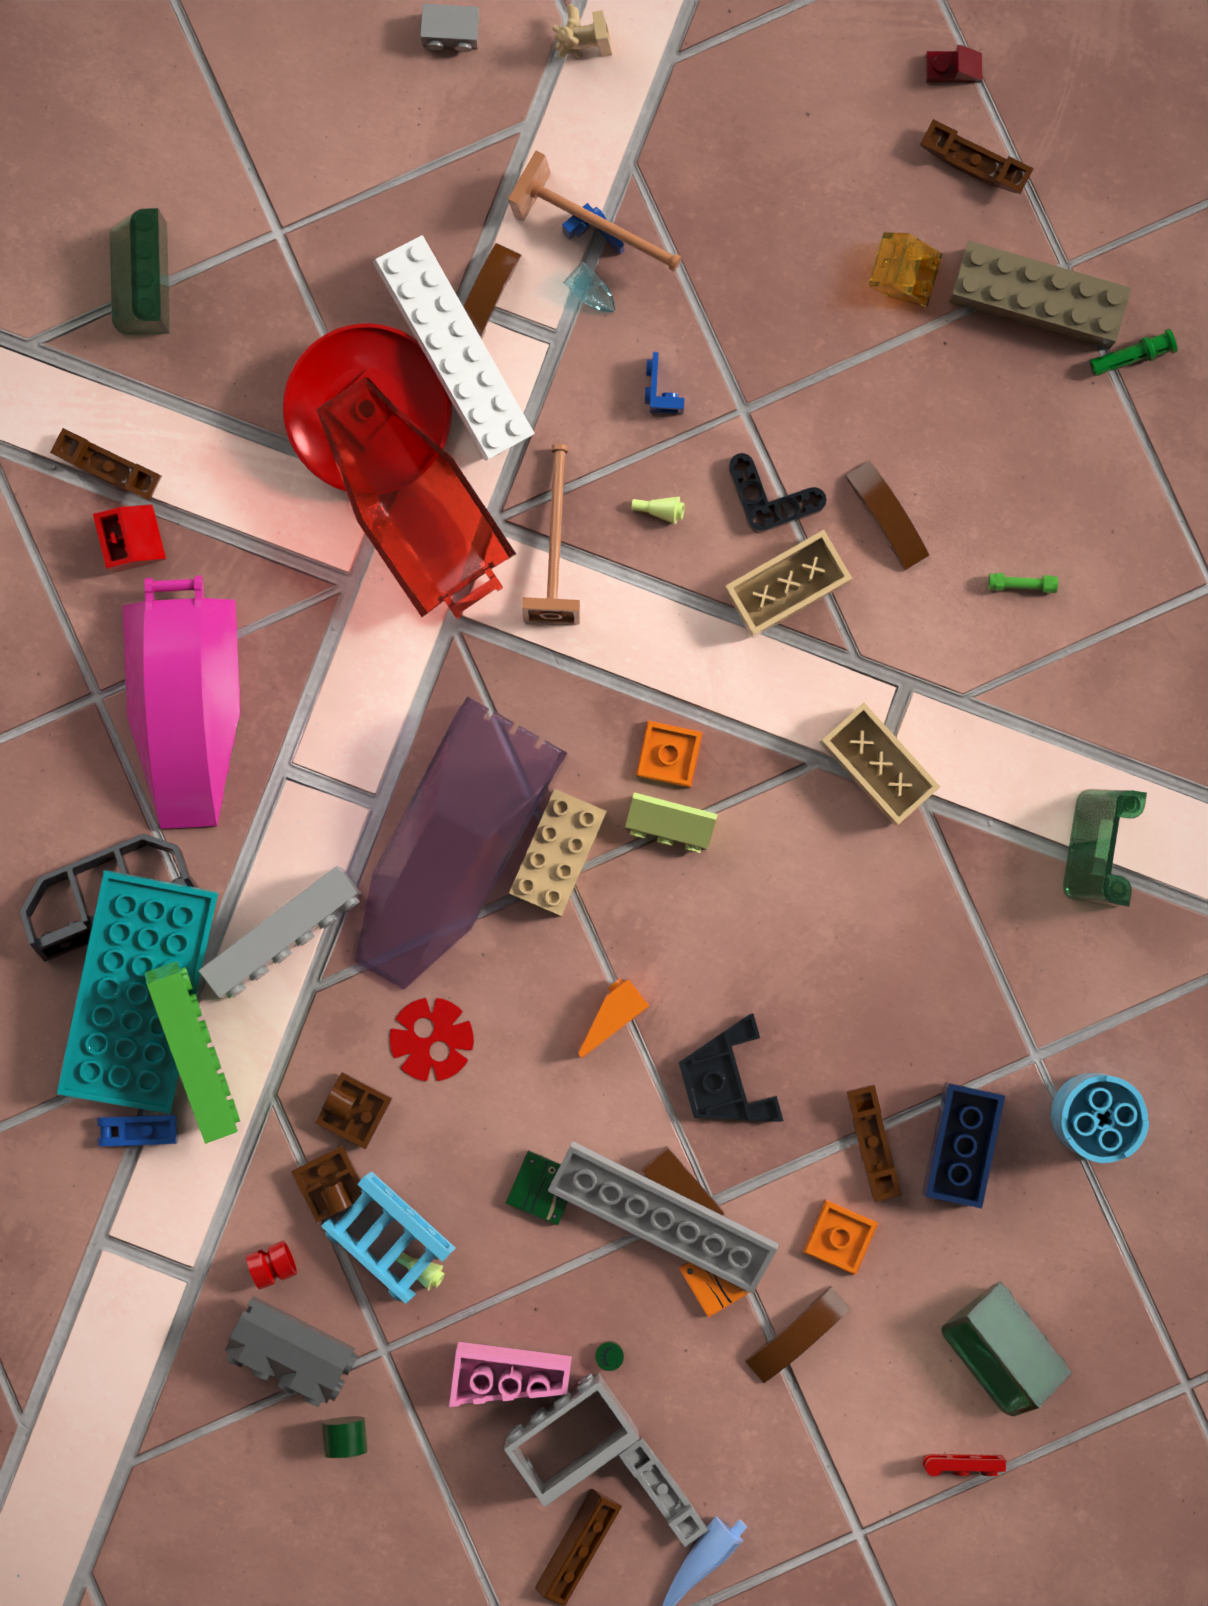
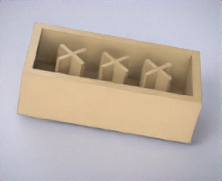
[724,530,852,638]
[819,702,941,826]
[509,789,607,916]

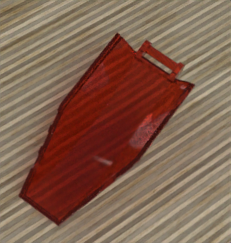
[316,377,516,619]

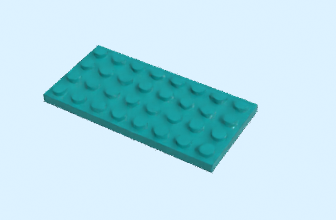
[57,870,218,1114]

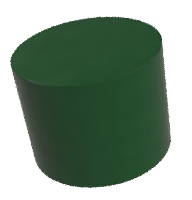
[322,1416,368,1458]

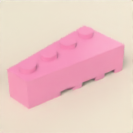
[449,1342,572,1407]

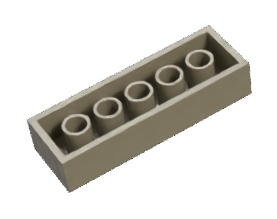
[949,241,1131,349]

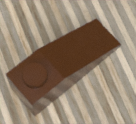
[642,1146,724,1215]

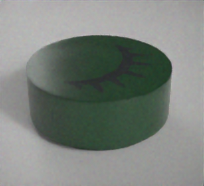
[595,1341,624,1371]

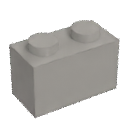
[420,4,480,52]

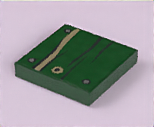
[506,1150,568,1225]

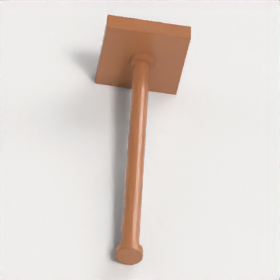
[508,150,682,272]
[522,444,580,624]

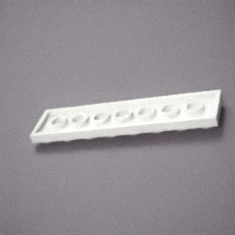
[373,235,535,461]

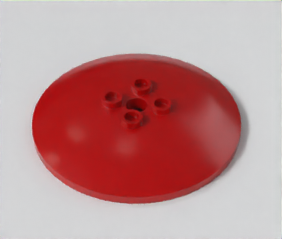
[283,323,452,495]

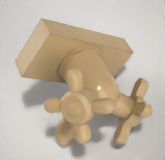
[552,3,612,58]

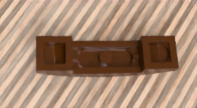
[920,119,1034,195]
[463,243,522,340]
[50,428,162,501]
[845,461,929,571]
[846,1084,902,1202]
[745,1287,850,1383]

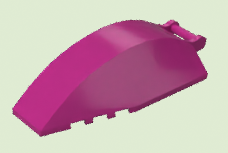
[122,575,241,829]

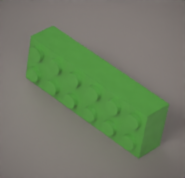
[145,961,241,1144]

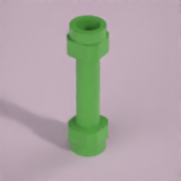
[988,573,1058,594]

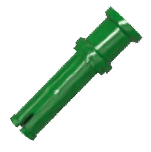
[1090,328,1178,377]

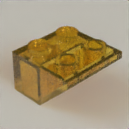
[868,232,942,307]

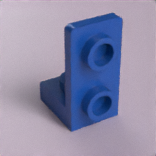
[562,203,624,254]
[645,352,684,414]

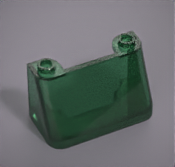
[1063,789,1147,907]

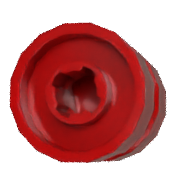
[246,1240,297,1290]

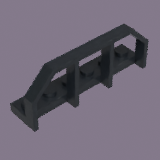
[20,833,199,962]

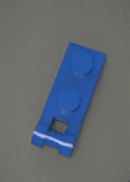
[97,1115,178,1146]

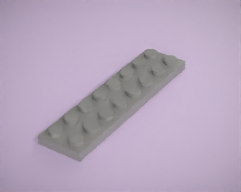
[548,1141,779,1293]

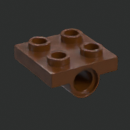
[315,1072,392,1149]
[291,1145,362,1223]

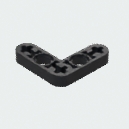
[729,453,827,533]

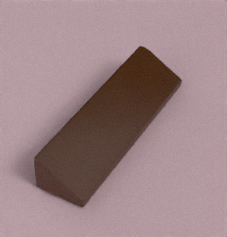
[535,1489,622,1606]

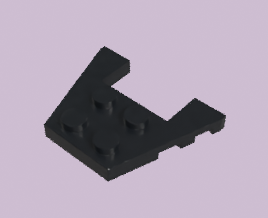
[678,1013,784,1122]

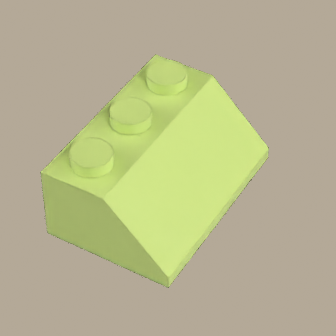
[625,793,718,853]

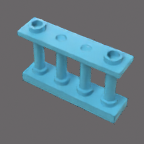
[321,1171,456,1304]

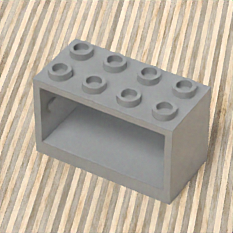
[504,1373,639,1507]

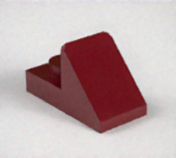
[926,45,982,82]

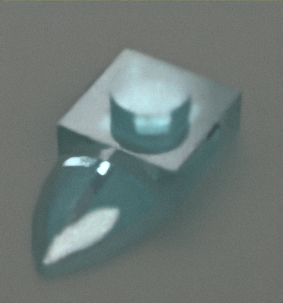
[563,262,615,312]

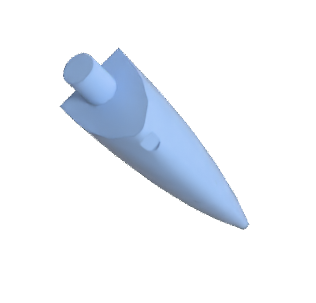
[662,1516,747,1606]

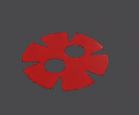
[390,998,474,1081]

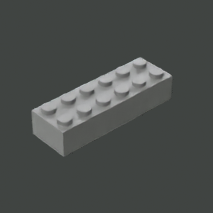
[199,866,362,999]

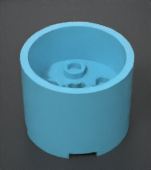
[1051,1072,1149,1163]

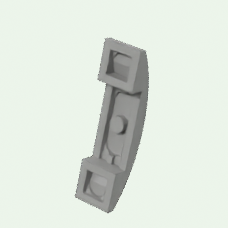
[618,1437,708,1547]

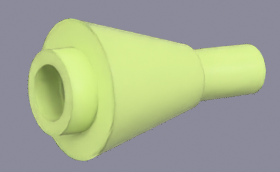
[631,496,685,524]
[395,1252,445,1291]

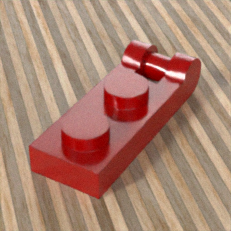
[922,1454,1006,1477]

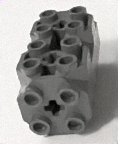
[224,1296,358,1407]

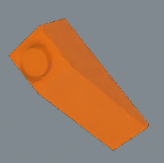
[578,978,649,1058]

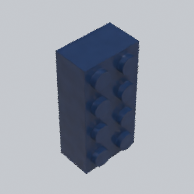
[922,1082,1005,1209]

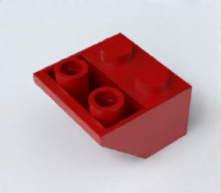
[93,504,167,573]

